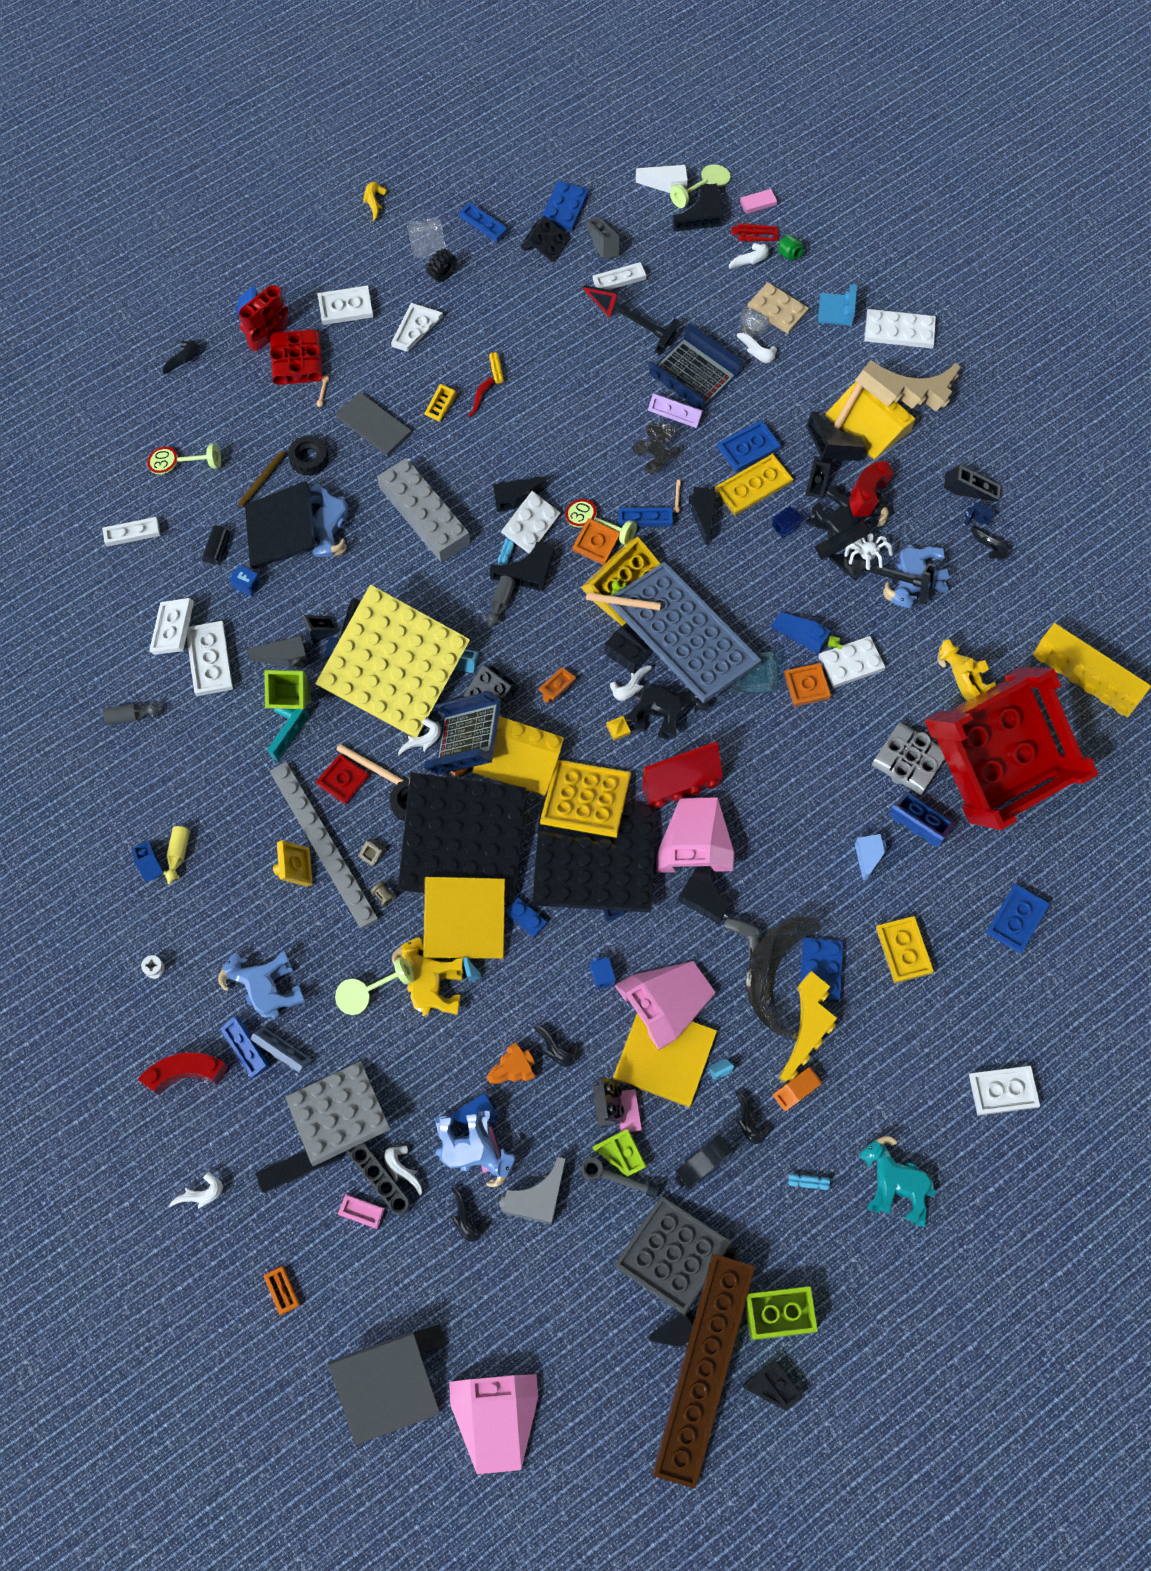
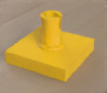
[273,840,313,887]

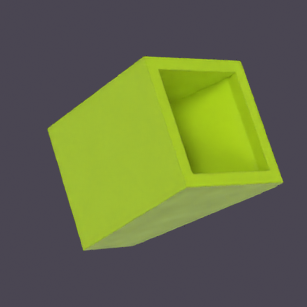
[264,670,311,709]

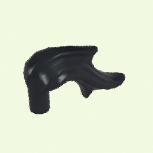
[162,339,199,374]
[971,526,1009,560]
[533,1026,579,1067]
[736,1092,771,1144]
[451,1188,488,1242]

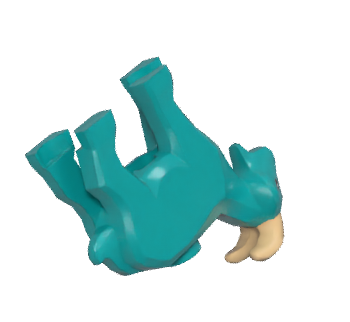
[860,1136,937,1227]

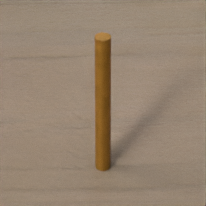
[238,451,285,507]

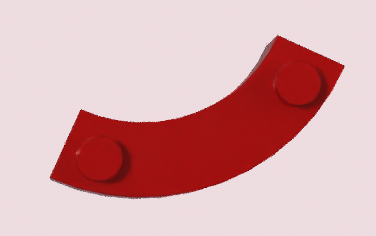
[849,461,894,517]
[137,1053,229,1095]

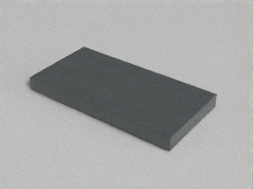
[336,392,411,457]

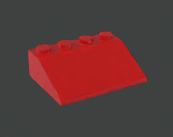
[642,741,723,808]

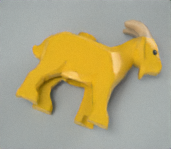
[937,639,996,701]
[392,937,463,1016]

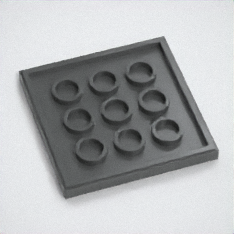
[614,1196,733,1316]
[328,1331,440,1445]

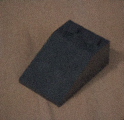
[604,623,653,673]

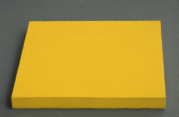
[540,760,631,838]
[423,877,505,959]
[613,1013,717,1108]

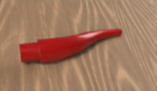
[468,377,494,417]

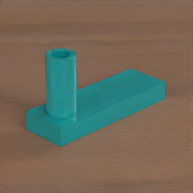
[267,708,309,761]

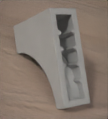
[499,1157,565,1224]

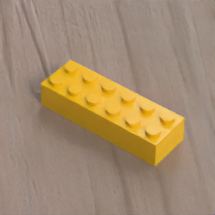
[1033,623,1151,718]

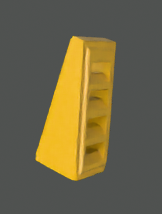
[424,384,457,422]

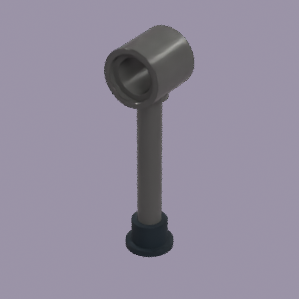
[581,1158,660,1201]

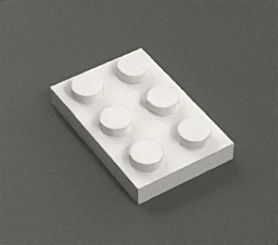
[317,286,373,325]
[501,491,560,553]
[149,598,194,655]
[818,636,885,688]
[969,1066,1040,1116]

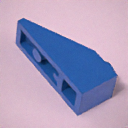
[771,612,831,654]

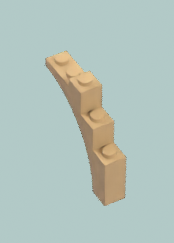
[855,360,960,411]

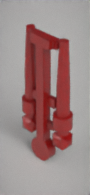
[731,223,778,242]

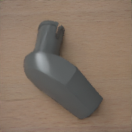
[724,917,762,957]

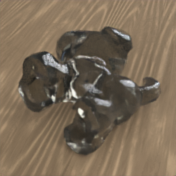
[632,422,681,475]

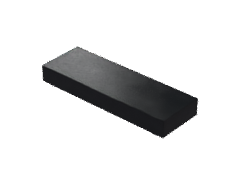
[815,520,870,560]

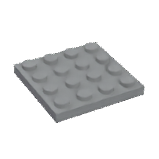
[285,1061,390,1166]

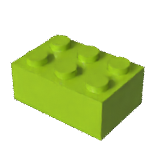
[745,1286,818,1341]

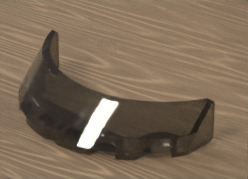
[746,916,822,1041]

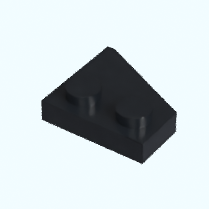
[742,1359,803,1411]

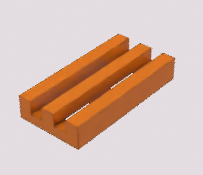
[263,1266,301,1316]

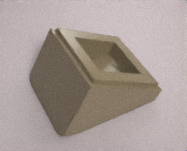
[358,839,387,867]

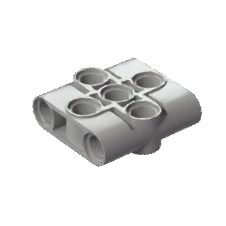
[872,722,945,795]

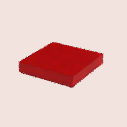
[316,754,370,805]

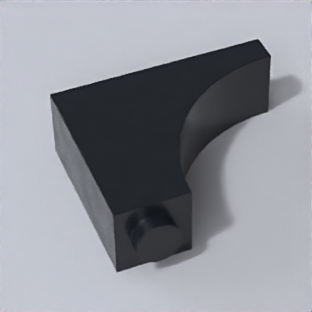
[672,183,723,232]
[806,411,866,461]
[490,542,554,592]
[678,866,731,924]
[674,1135,732,1191]

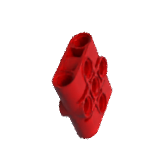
[239,285,289,351]
[270,329,322,385]

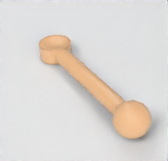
[316,376,329,407]
[673,479,680,513]

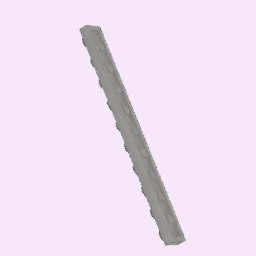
[270,762,378,930]

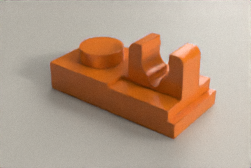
[539,667,576,704]

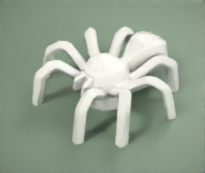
[844,533,893,570]

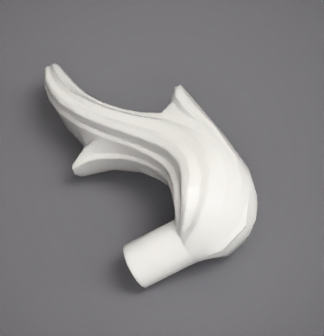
[729,243,769,269]
[737,333,777,363]
[610,666,652,701]
[398,717,442,756]
[384,1145,422,1196]
[170,1172,223,1209]

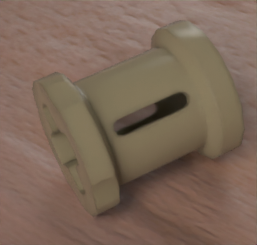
[371,881,396,907]

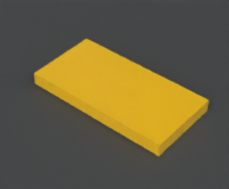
[715,454,793,516]

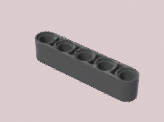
[346,1143,410,1216]

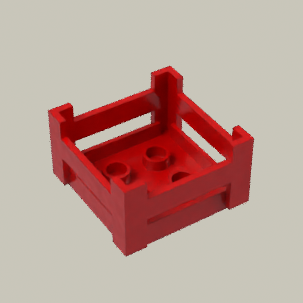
[924,667,1098,830]

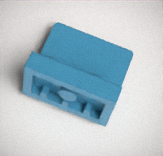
[818,284,857,326]

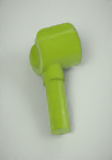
[610,578,626,596]
[828,636,842,649]

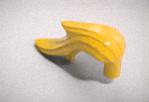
[363,182,387,221]

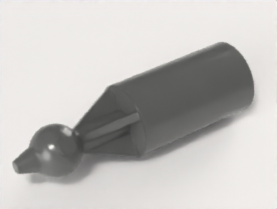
[486,576,516,628]
[103,702,163,725]

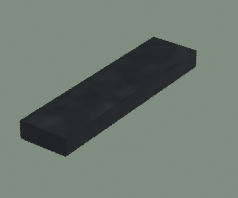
[255,1151,341,1194]

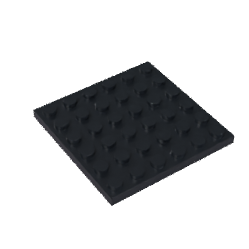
[397,772,526,904]
[532,799,656,913]

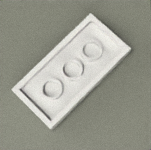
[864,309,936,349]
[187,621,233,696]

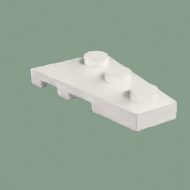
[391,303,443,352]

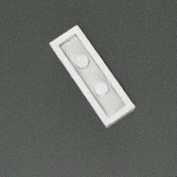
[593,262,646,290]
[102,517,160,547]

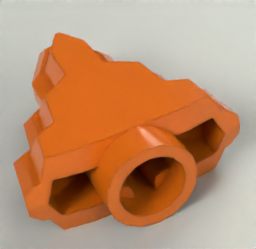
[487,1042,536,1084]

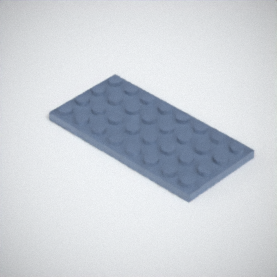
[608,562,761,703]

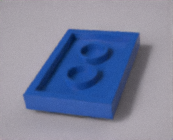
[541,181,589,231]
[717,420,781,473]
[986,884,1050,954]
[799,937,843,1001]

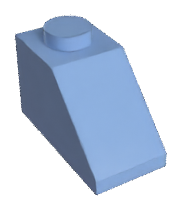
[855,834,886,880]

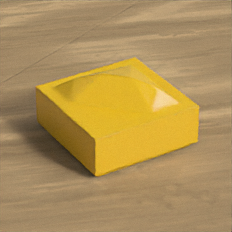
[606,716,631,741]

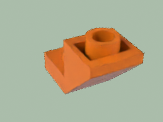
[772,1067,822,1112]

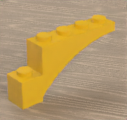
[777,971,837,1083]

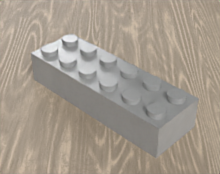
[377,458,470,562]

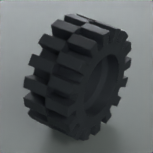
[426,248,457,283]

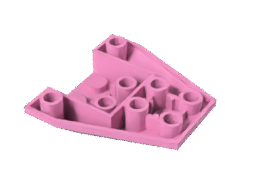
[656,797,734,873]
[615,961,716,1050]
[449,1374,538,1474]

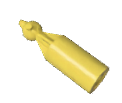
[163,826,190,885]

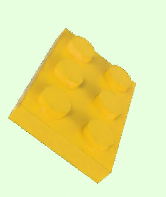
[876,916,934,984]

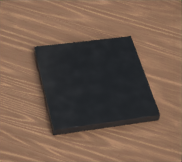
[245,481,315,569]

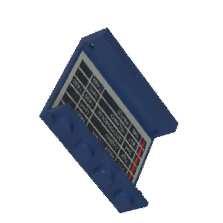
[649,324,743,410]
[424,691,501,775]

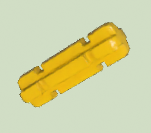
[489,352,504,384]

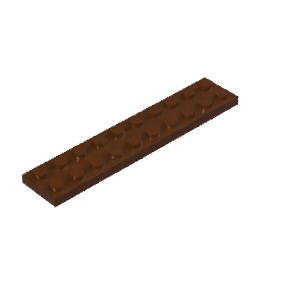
[652,1253,755,1489]

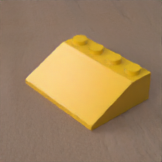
[825,382,915,461]
[581,537,660,626]
[472,716,564,796]

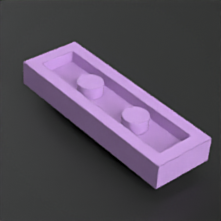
[648,393,703,428]

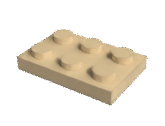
[747,282,809,334]

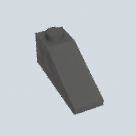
[586,218,619,259]
[246,636,308,668]

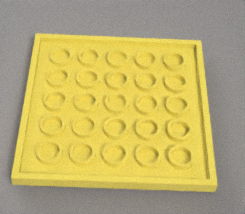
[315,585,470,737]

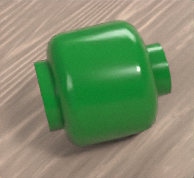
[778,235,803,261]

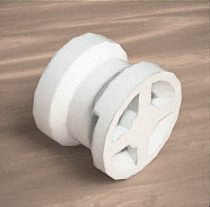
[141,955,165,979]

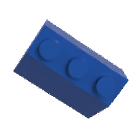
[889,791,956,848]

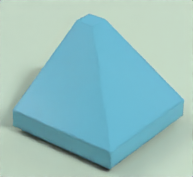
[463,957,482,981]

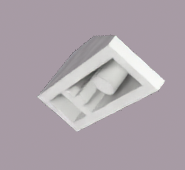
[636,165,688,193]

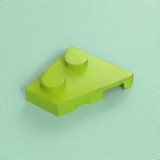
[592,1129,647,1177]

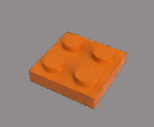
[572,518,620,565]
[784,663,831,707]

